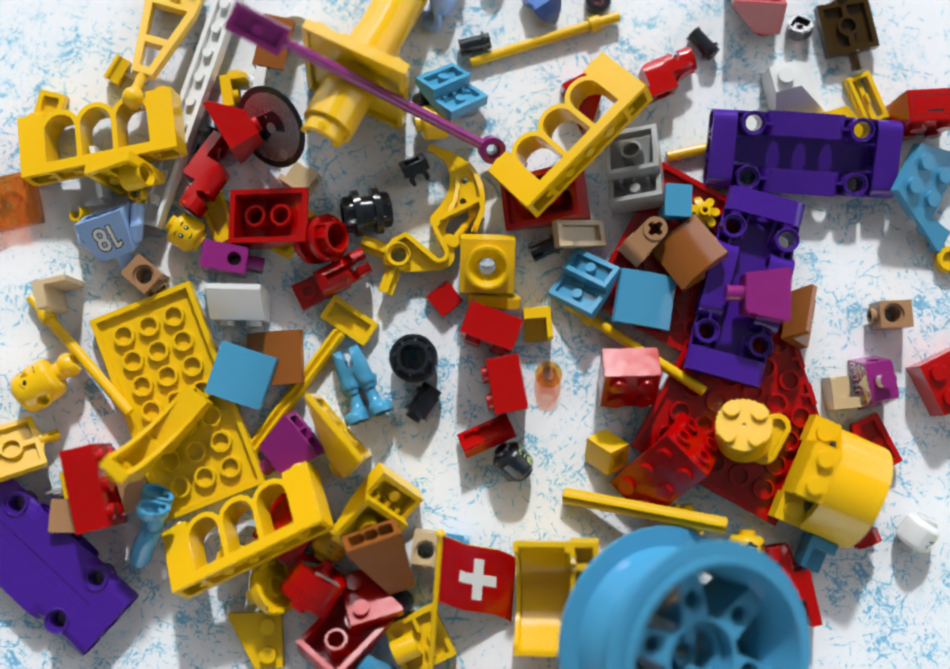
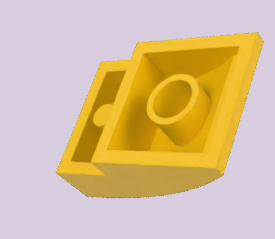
[330,462,423,548]

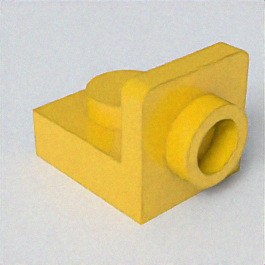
[219,70,250,108]

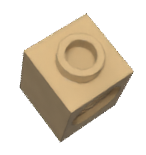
[410,528,437,571]

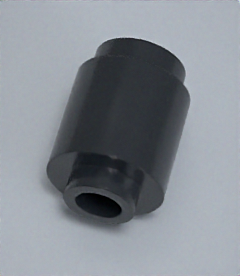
[404,382,442,423]

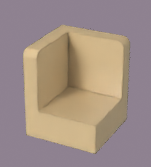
[278,162,323,198]
[821,376,862,410]

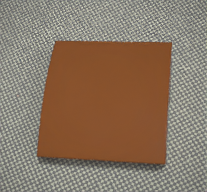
[652,215,728,292]
[247,330,305,386]

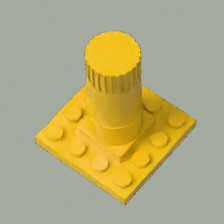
[301,0,428,148]

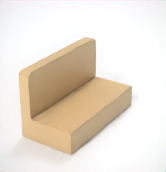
[31,274,85,315]

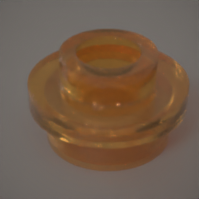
[535,361,562,388]

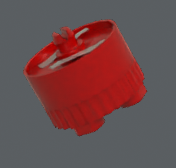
[280,553,347,619]

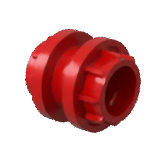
[293,214,349,264]

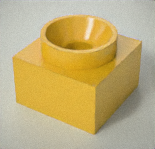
[459,234,516,294]

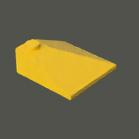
[304,392,372,478]

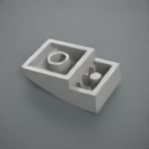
[604,123,664,215]

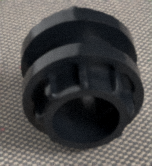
[340,187,394,237]
[389,334,438,383]

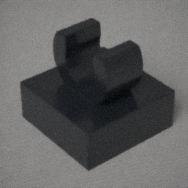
[398,152,430,187]

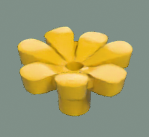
[691,197,720,229]

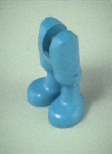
[332,344,394,427]
[130,483,174,568]

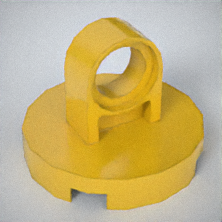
[244,558,292,616]

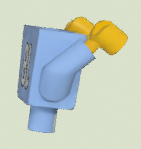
[69,188,149,270]

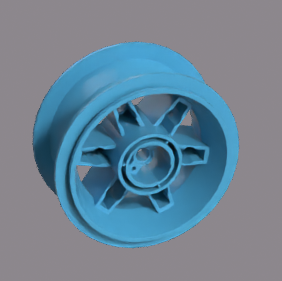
[557,526,811,669]

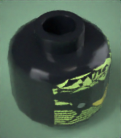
[493,441,533,482]

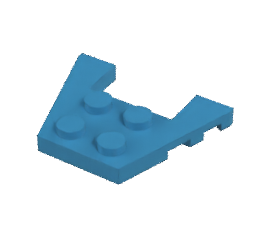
[890,143,950,253]

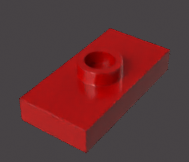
[457,413,517,458]

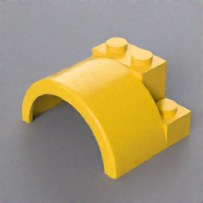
[768,415,893,548]
[513,538,599,657]

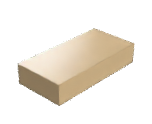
[552,220,606,248]

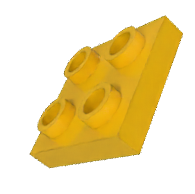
[84,150,165,197]
[385,602,457,669]

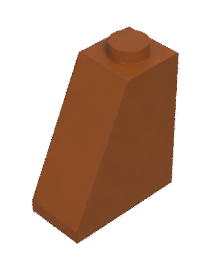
[341,518,416,595]

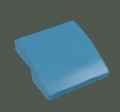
[415,62,488,121]
[548,248,621,319]
[611,268,676,331]
[204,340,279,410]

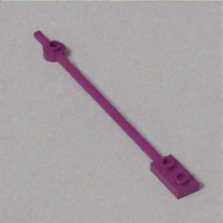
[223,0,528,167]

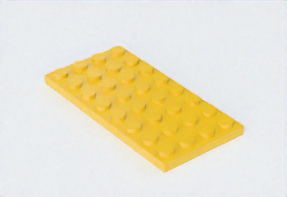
[89,281,267,523]

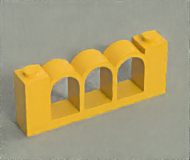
[488,52,653,218]
[17,86,187,187]
[161,461,334,599]

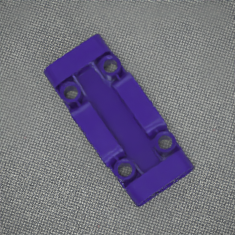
[703,108,904,199]
[683,185,805,389]
[0,478,139,656]

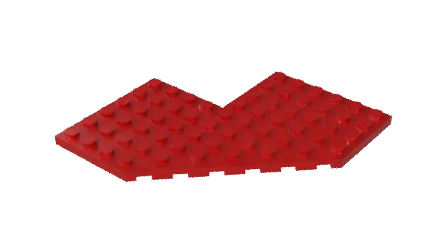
[601,162,819,526]

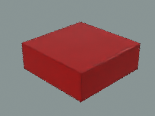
[426,280,463,318]

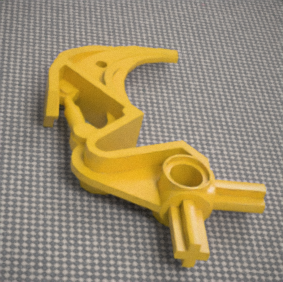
[359,143,485,296]

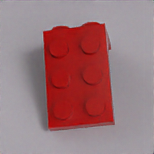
[609,413,721,521]

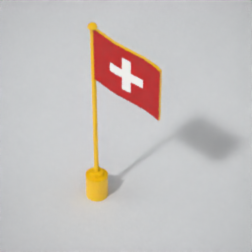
[428,529,516,669]

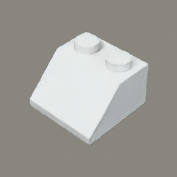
[204,283,271,328]

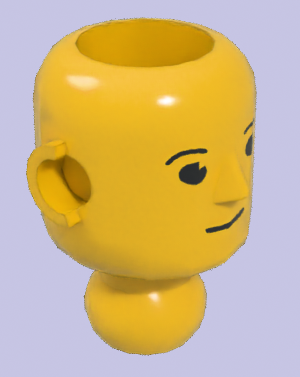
[10,353,82,412]

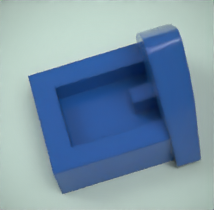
[522,0,561,24]

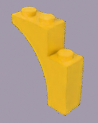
[99,385,215,484]

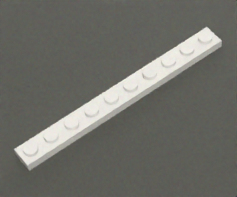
[142,0,244,230]

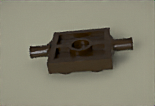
[813,0,880,72]

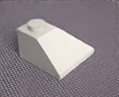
[760,61,826,113]

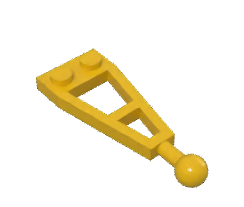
[122,0,206,109]

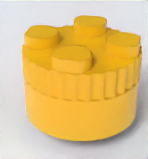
[715,398,773,463]

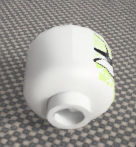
[896,511,940,554]

